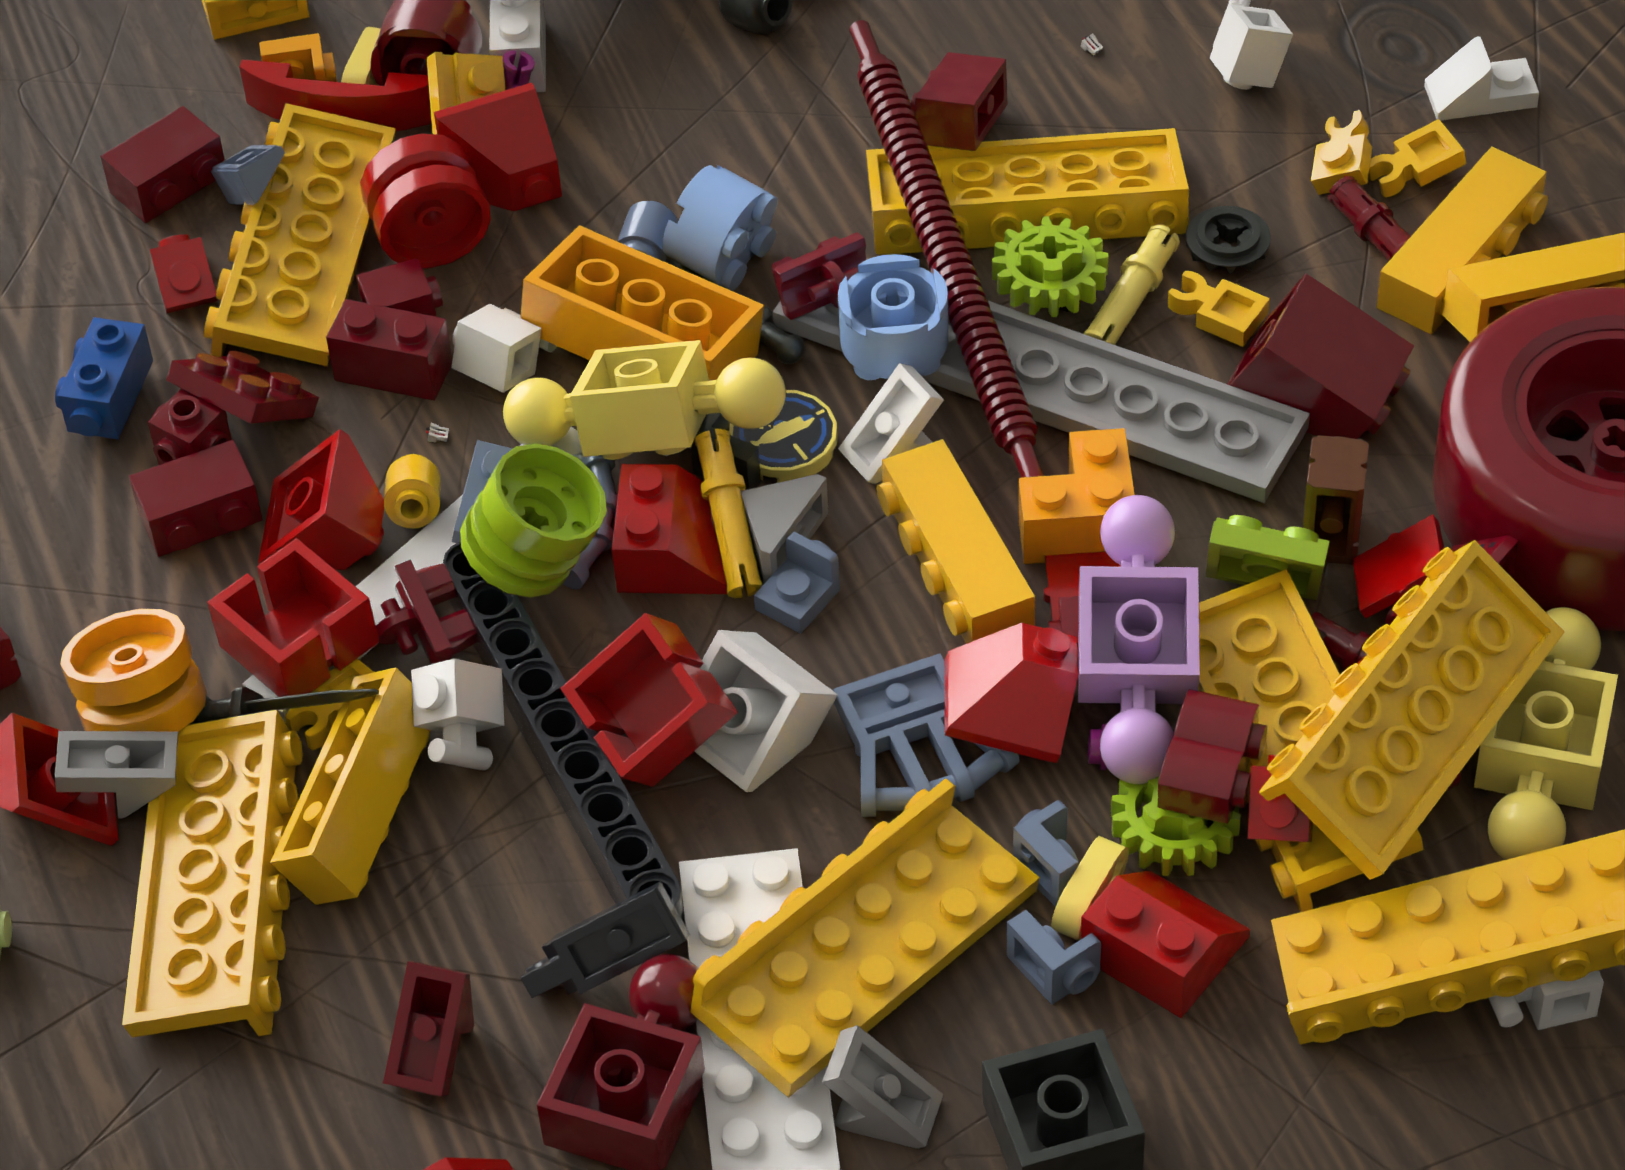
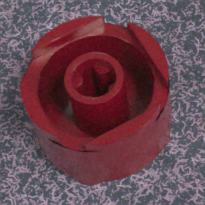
[370,0,482,86]

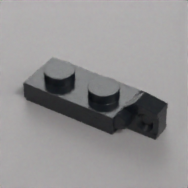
[520,882,690,998]

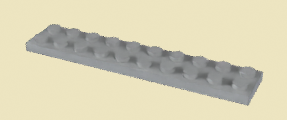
[772,258,1310,503]

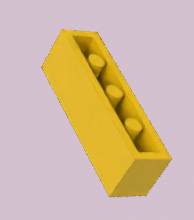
[1376,146,1548,335]
[1442,233,1625,342]
[876,439,1035,644]
[270,667,430,905]

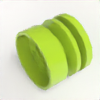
[460,443,607,597]

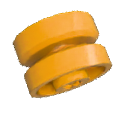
[60,609,207,732]

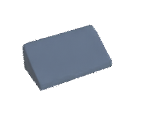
[211,145,285,205]

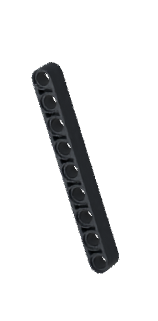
[443,542,685,925]

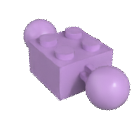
[1078,495,1200,784]

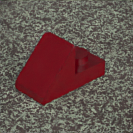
[383,961,474,1097]

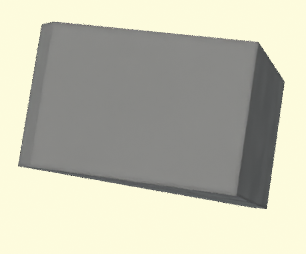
[741,474,828,585]

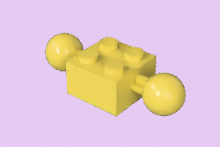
[503,340,786,460]
[1474,607,1618,860]

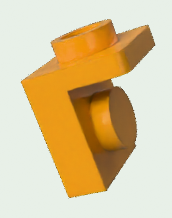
[259,33,337,82]

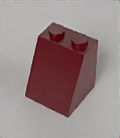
[1227,273,1414,439]

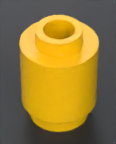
[384,454,441,529]

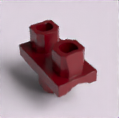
[771,232,867,320]
[376,559,477,664]

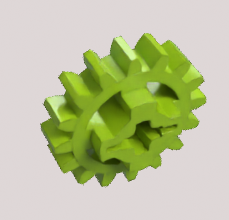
[992,216,1108,317]
[1111,777,1241,876]

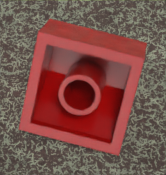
[612,464,727,594]
[1081,870,1250,1018]

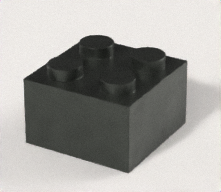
[982,1028,1145,1170]

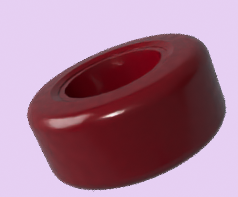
[1433,287,1625,632]

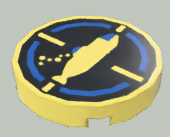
[729,390,838,483]

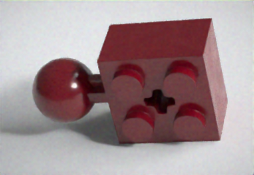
[537,954,705,1170]

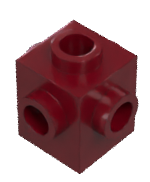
[148,388,232,465]

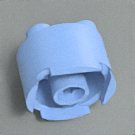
[663,165,778,291]
[838,254,948,380]

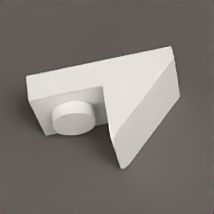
[1424,37,1539,121]
[838,363,944,484]

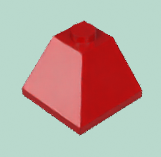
[434,83,562,211]
[258,429,385,570]
[945,623,1079,763]
[0,713,119,846]

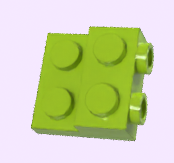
[1205,515,1329,600]

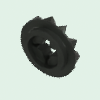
[1186,206,1271,275]

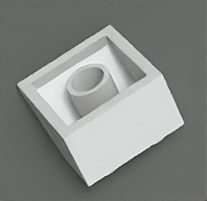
[695,630,838,792]

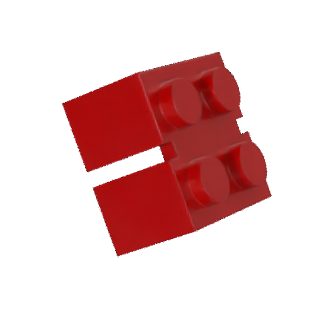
[207,538,379,697]
[560,613,738,787]

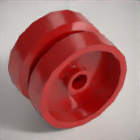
[360,133,491,268]

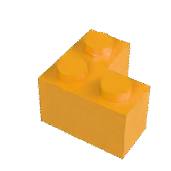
[1019,428,1135,564]

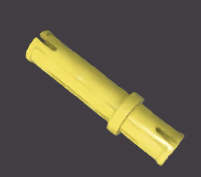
[1083,225,1180,345]

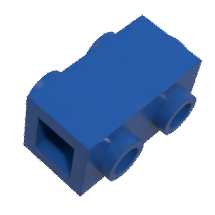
[55,317,153,439]

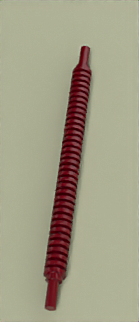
[849,20,1044,478]

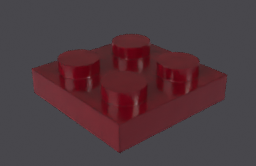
[166,351,319,424]

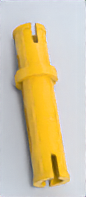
[694,429,763,598]

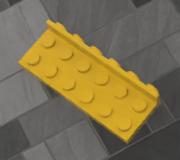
[204,103,396,366]
[866,128,1189,255]
[1259,540,1564,880]
[1198,569,1424,912]
[122,710,303,1038]
[690,779,1040,1098]
[1271,829,1625,1045]

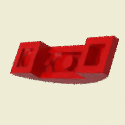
[239,60,432,131]

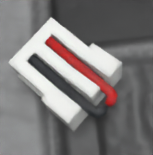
[1080,33,1103,56]
[426,422,449,443]

